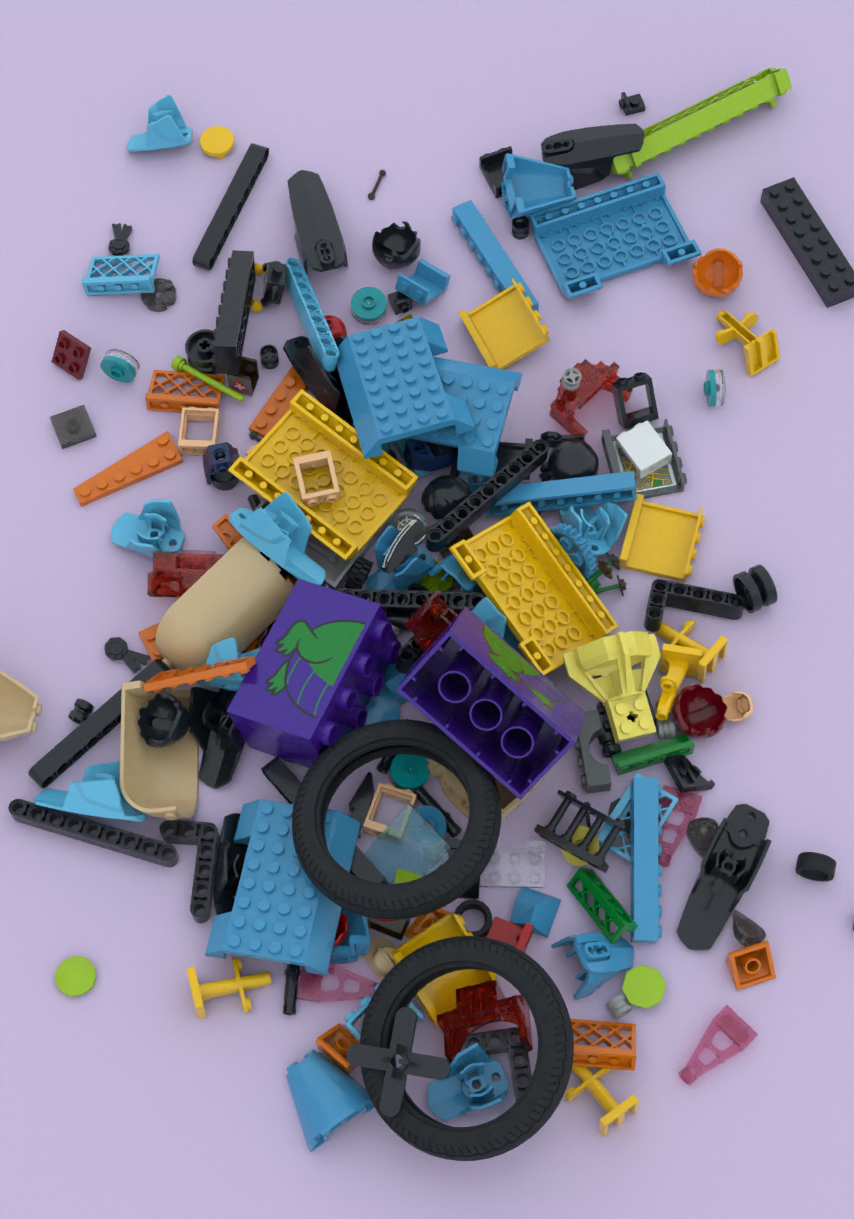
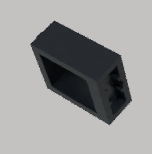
[611,372,659,429]

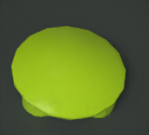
[418,560,454,592]
[55,956,96,996]

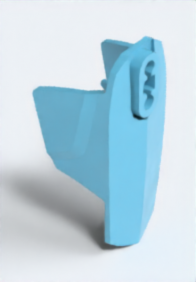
[229,492,325,586]
[34,761,147,822]

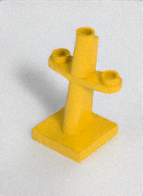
[715,311,780,377]
[655,620,728,684]
[655,643,702,721]
[186,957,271,1019]
[565,1066,639,1137]

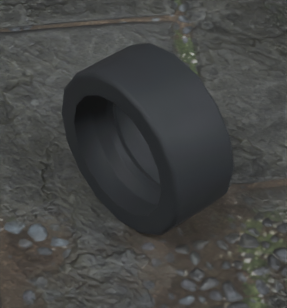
[795,852,837,882]
[454,899,492,937]

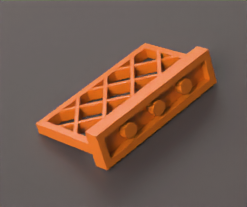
[145,370,225,413]
[571,1019,636,1071]

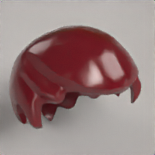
[672,684,727,739]

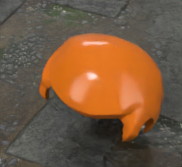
[692,248,743,298]

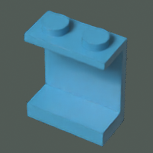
[395,259,451,306]

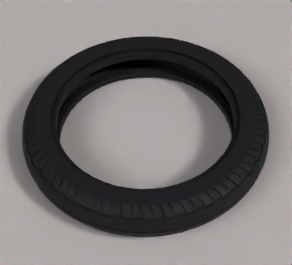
[292,719,502,920]
[360,936,574,1161]

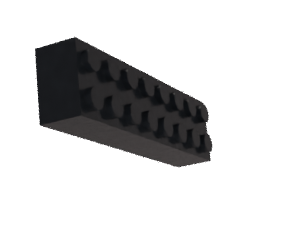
[760,177,854,308]
[211,250,256,375]

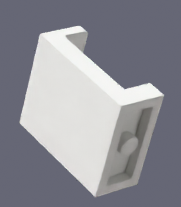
[616,420,672,479]

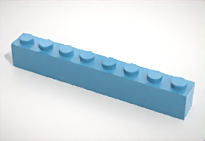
[451,200,539,311]
[486,471,637,518]
[630,777,662,944]

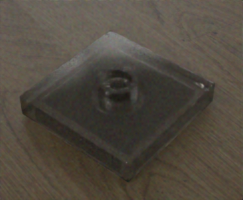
[50,405,97,449]

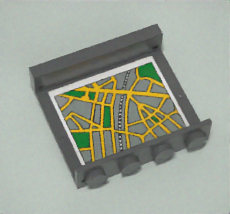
[601,419,687,503]

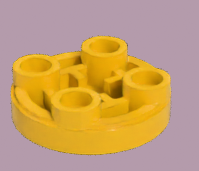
[200,126,234,159]

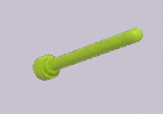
[171,355,245,402]

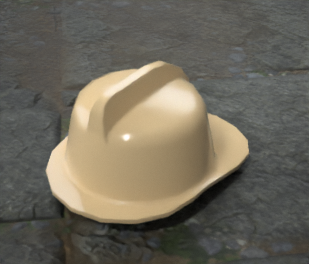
[363,937,397,980]

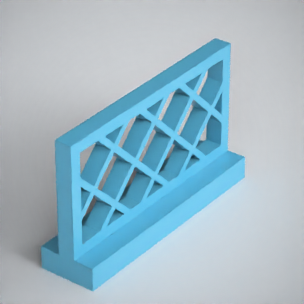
[82,254,160,296]
[597,773,679,862]

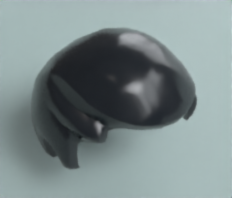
[372,221,421,269]
[547,438,599,480]
[421,475,472,520]
[138,693,190,748]

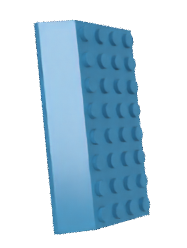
[529,172,702,299]
[337,316,475,459]
[352,357,523,477]
[205,799,361,976]

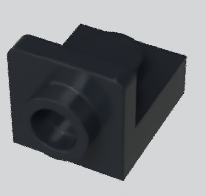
[619,92,645,116]
[388,291,412,315]

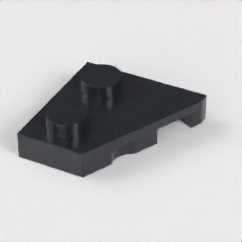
[664,755,715,793]

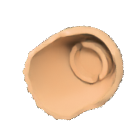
[722,691,754,722]

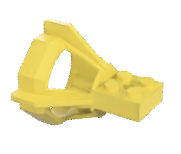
[562,631,661,743]

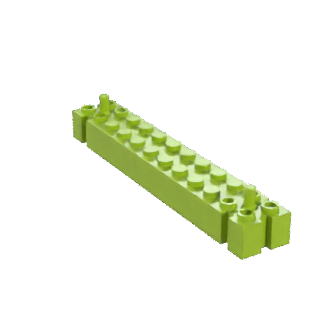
[610,67,792,180]

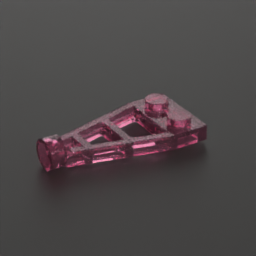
[658,785,702,867]
[297,963,378,1002]
[678,1005,758,1085]

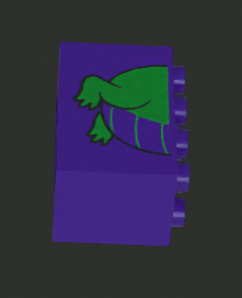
[226,579,401,768]
[396,606,587,800]

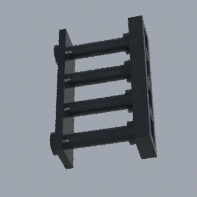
[534,790,630,873]

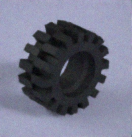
[345,556,373,589]

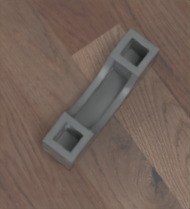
[575,710,612,794]

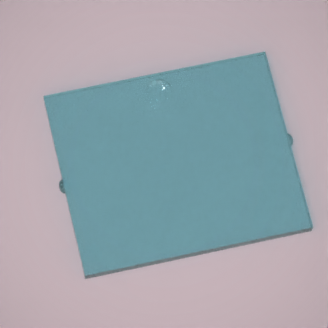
[363,803,452,884]

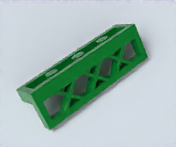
[611,734,695,776]
[566,868,638,943]

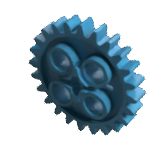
[550,523,597,579]

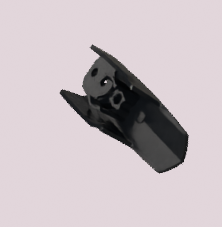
[288,170,348,275]
[283,335,353,426]
[676,804,771,951]

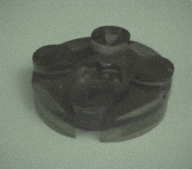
[141,278,177,312]

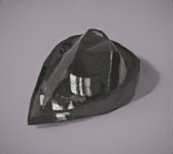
[687,817,719,859]
[733,910,766,948]

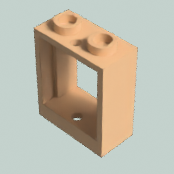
[178,406,221,456]
[293,450,340,507]
[363,783,417,845]

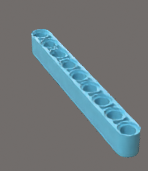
[285,258,340,371]

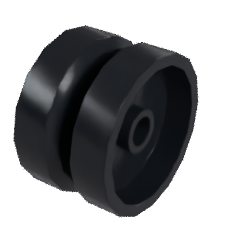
[185,329,216,374]
[733,564,777,613]

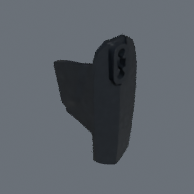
[541,123,645,190]
[189,687,245,789]
[214,813,248,915]

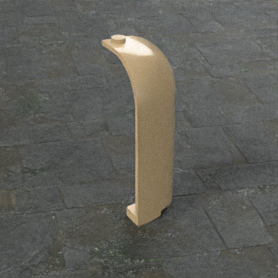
[156,537,294,671]
[120,680,199,820]

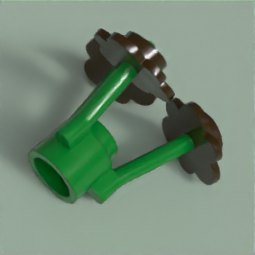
[585,552,627,596]

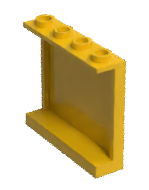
[458,278,551,369]
[619,494,705,583]
[389,912,499,1026]

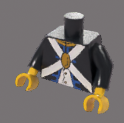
[251,261,286,313]

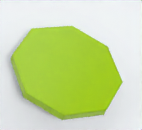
[622,965,666,1009]

